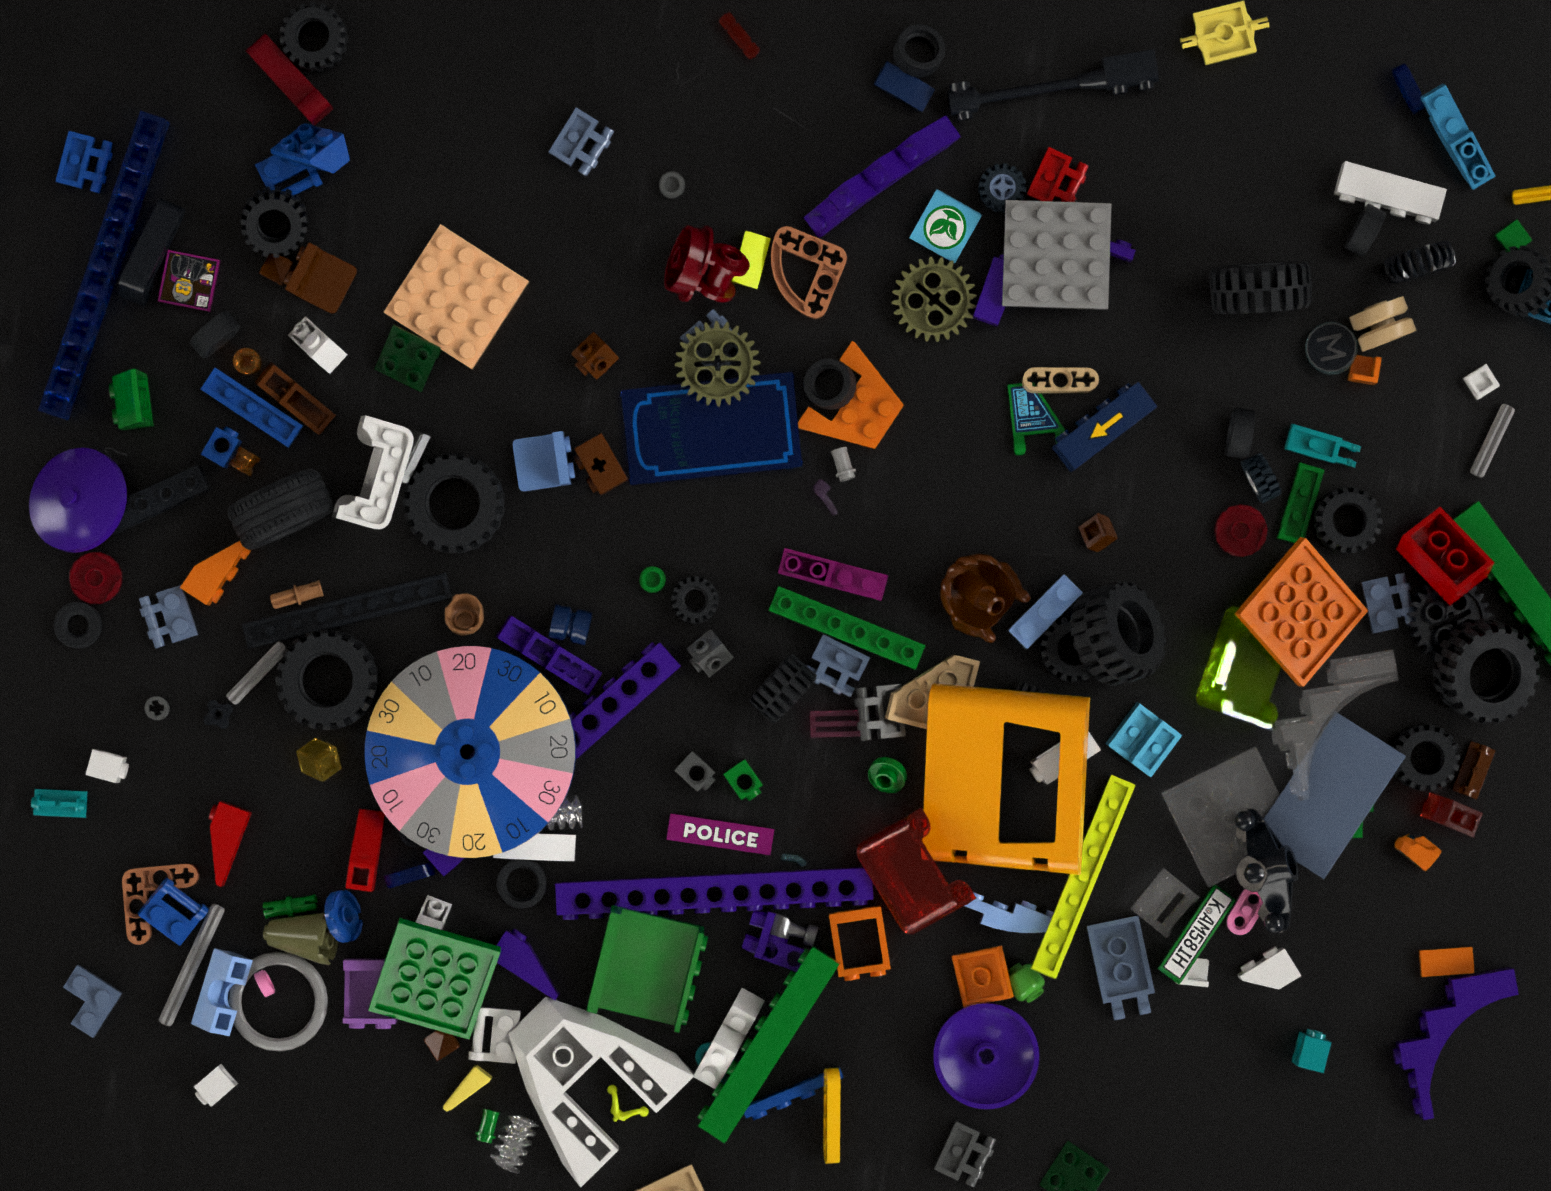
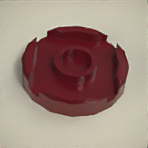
[1214,504,1268,557]
[69,552,122,604]

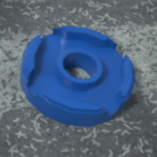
[324,890,363,943]

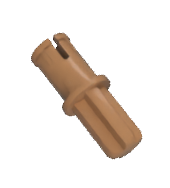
[270,580,324,609]

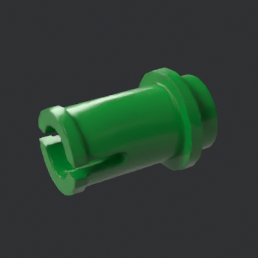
[475,1108,500,1143]

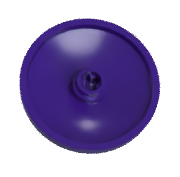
[29,448,127,553]
[933,1003,1039,1109]

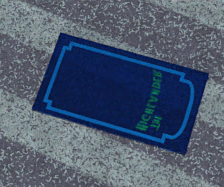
[621,372,803,485]

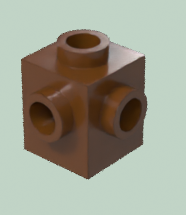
[571,332,619,380]

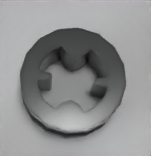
[145,696,170,720]

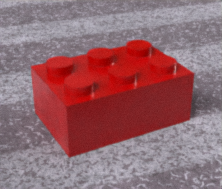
[1396,507,1495,605]

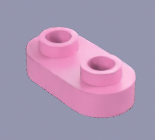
[1226,889,1263,935]

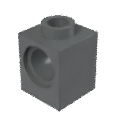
[674,751,715,792]

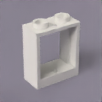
[1029,731,1101,785]

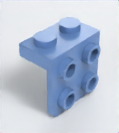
[512,431,575,491]

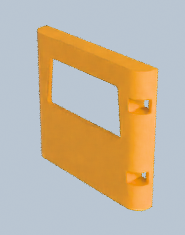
[922,683,1090,875]

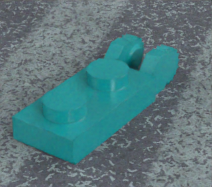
[1284,424,1361,468]

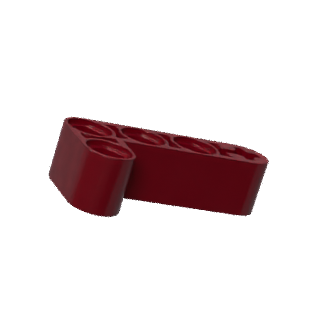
[246,33,334,126]

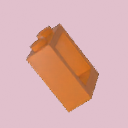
[828,905,891,981]

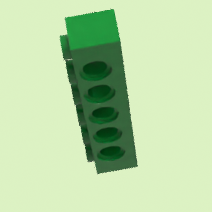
[769,586,925,670]

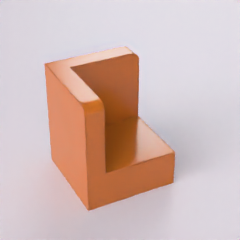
[1347,355,1382,385]

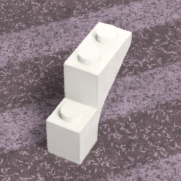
[694,988,765,1089]

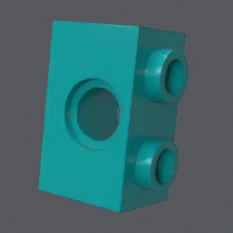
[1292,1028,1332,1073]

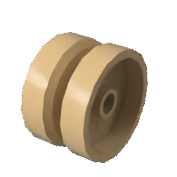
[1349,296,1417,352]

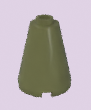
[263,912,339,965]

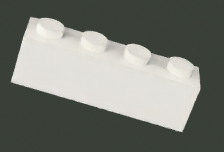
[1334,161,1447,225]

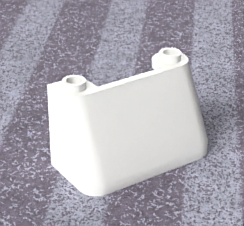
[332,415,414,529]

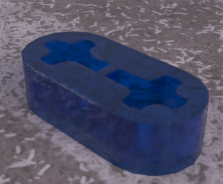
[1392,63,1426,114]
[384,862,435,889]

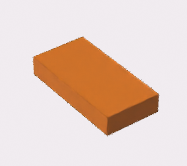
[1419,946,1474,977]

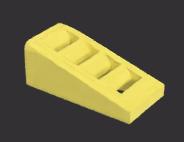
[443,1065,492,1112]

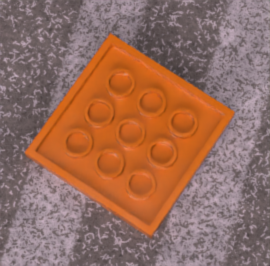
[1235,537,1368,687]

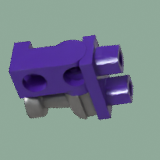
[742,910,819,972]

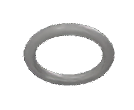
[228,952,328,1052]

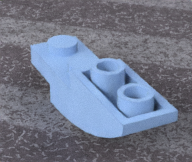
[959,891,1054,933]

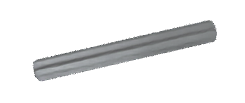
[159,904,225,1026]

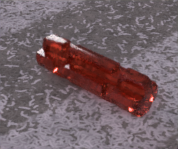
[719,12,760,59]

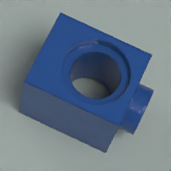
[201,426,243,469]

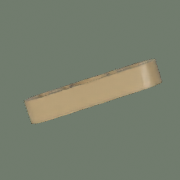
[1022,367,1099,393]

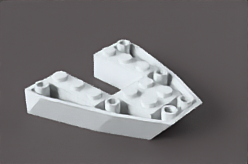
[508,997,694,1188]

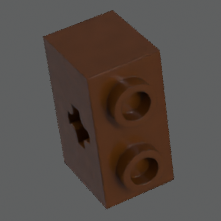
[573,433,628,495]

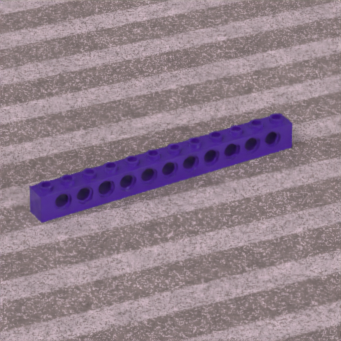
[423,642,681,876]
[555,867,873,920]

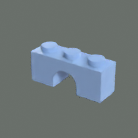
[1007,574,1083,649]
[191,948,253,1036]

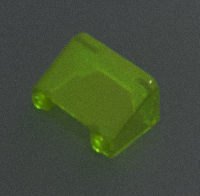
[1197,606,1281,730]

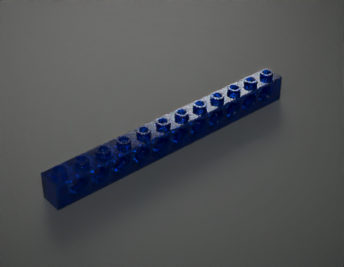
[38,111,170,420]

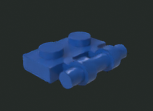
[55,131,113,194]

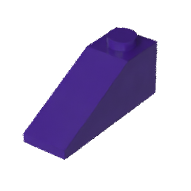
[496,928,559,1000]

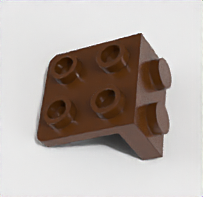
[284,242,357,314]

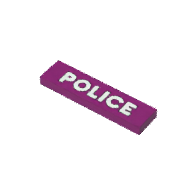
[666,813,774,855]

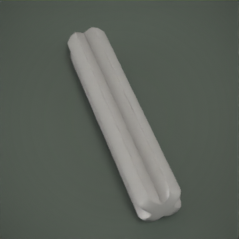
[1470,404,1515,478]
[226,641,287,704]

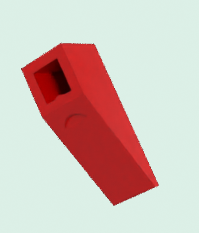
[345,809,385,892]

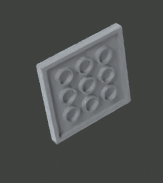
[1002,200,1111,310]

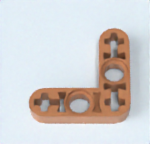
[122,863,200,945]

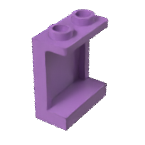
[343,958,398,1029]

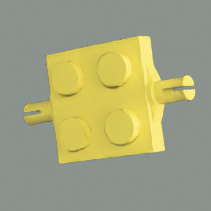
[1180,1,1269,65]

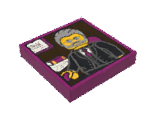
[158,250,220,312]

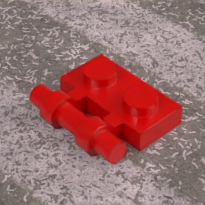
[1026,147,1089,202]

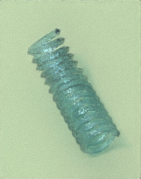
[781,854,807,867]

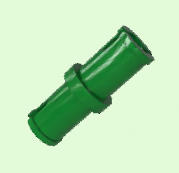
[263,894,318,919]

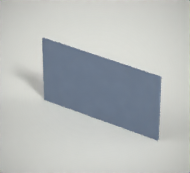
[1264,712,1406,879]

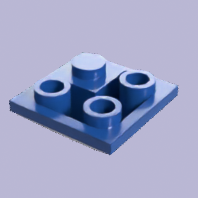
[270,123,350,174]

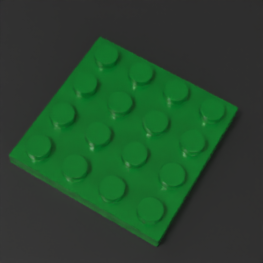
[368,918,501,1039]

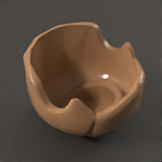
[444,593,484,636]

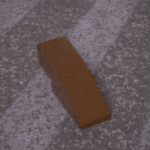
[255,362,336,435]

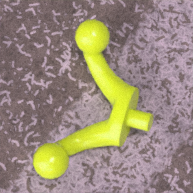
[607,1085,649,1122]

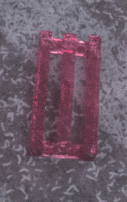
[810,710,861,738]

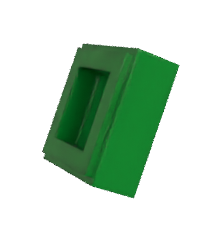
[1495,220,1532,252]

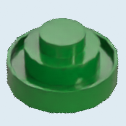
[868,757,907,793]

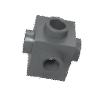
[686,629,734,678]

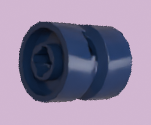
[549,604,592,645]

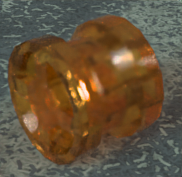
[233,348,262,375]
[228,445,261,477]

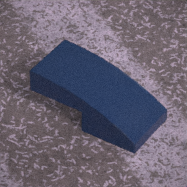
[874,61,935,112]

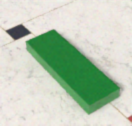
[1277,462,1325,543]

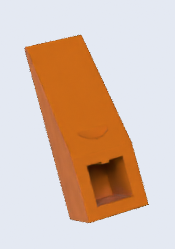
[180,541,251,606]

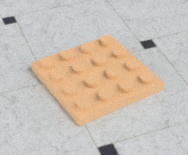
[384,224,529,370]

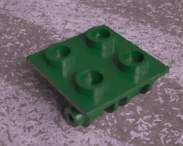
[375,325,441,392]
[1039,1141,1110,1191]

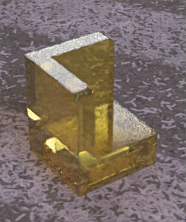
[296,738,342,782]

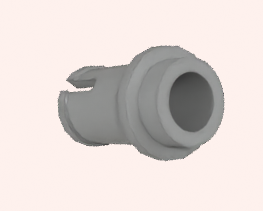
[831,447,856,482]

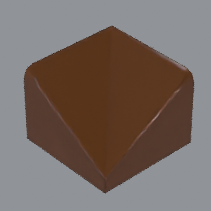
[259,253,295,286]
[1078,513,1118,552]
[423,1030,461,1061]

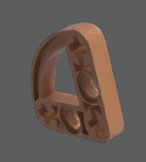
[771,226,847,319]

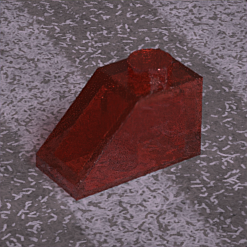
[1421,792,1483,838]

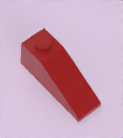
[208,801,252,887]

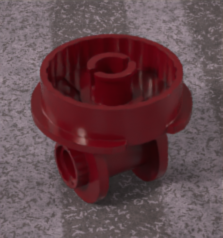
[664,225,750,302]

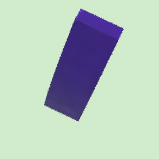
[496,615,602,695]

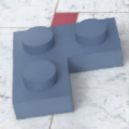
[63,965,122,1038]

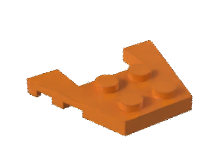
[795,341,904,449]

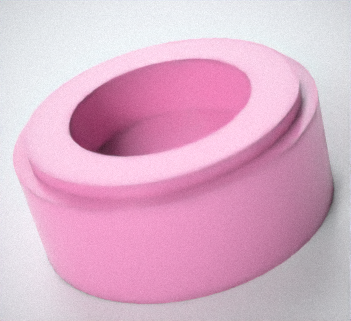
[254,970,275,997]

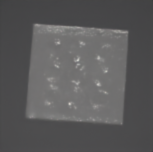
[1161,747,1280,888]

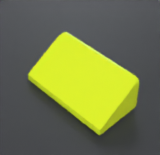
[732,231,771,289]

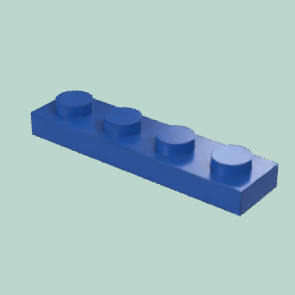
[201,368,303,448]
[744,1066,844,1120]

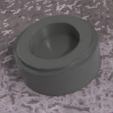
[659,171,685,199]

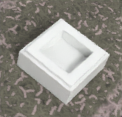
[1463,364,1500,400]

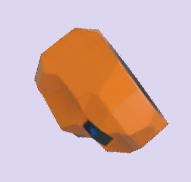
[1394,834,1442,871]

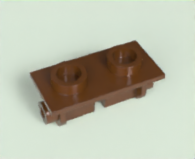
[1452,741,1496,799]

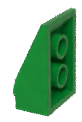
[109,369,154,430]

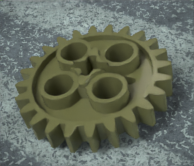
[891,257,977,342]
[675,321,760,407]

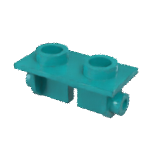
[31,789,88,818]

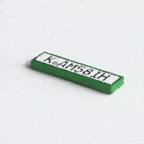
[1157,885,1236,984]

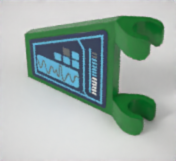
[1007,382,1065,455]

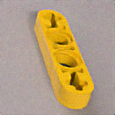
[823,1068,841,1164]

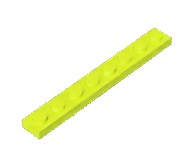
[1030,775,1135,979]

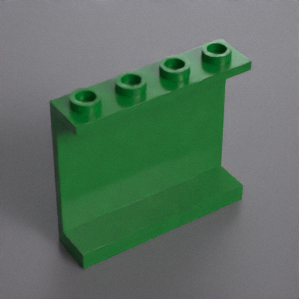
[587,905,708,1033]

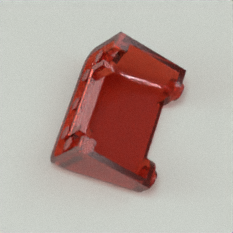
[857,807,976,934]

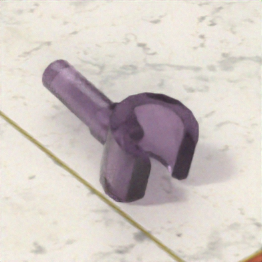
[813,479,838,516]

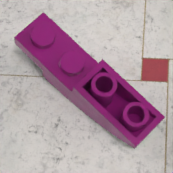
[778,548,888,601]

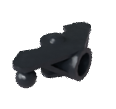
[1235,808,1299,933]

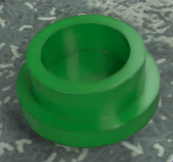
[639,566,666,593]

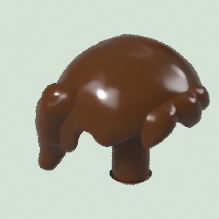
[940,553,1031,643]

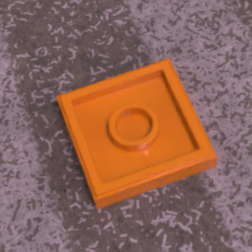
[951,945,1014,1007]

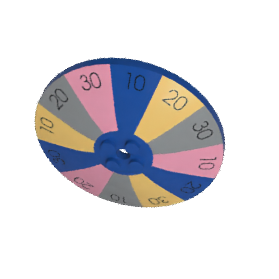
[365,646,576,858]

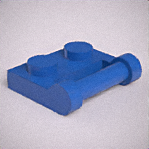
[255,155,323,196]
[137,878,209,946]

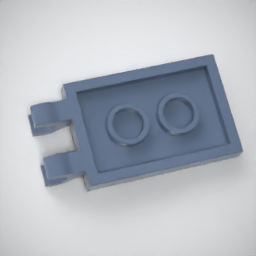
[1086,916,1155,1020]

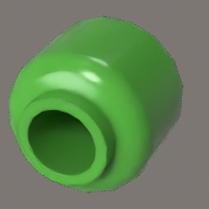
[1008,963,1045,1003]

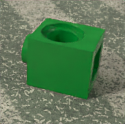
[723,759,763,801]

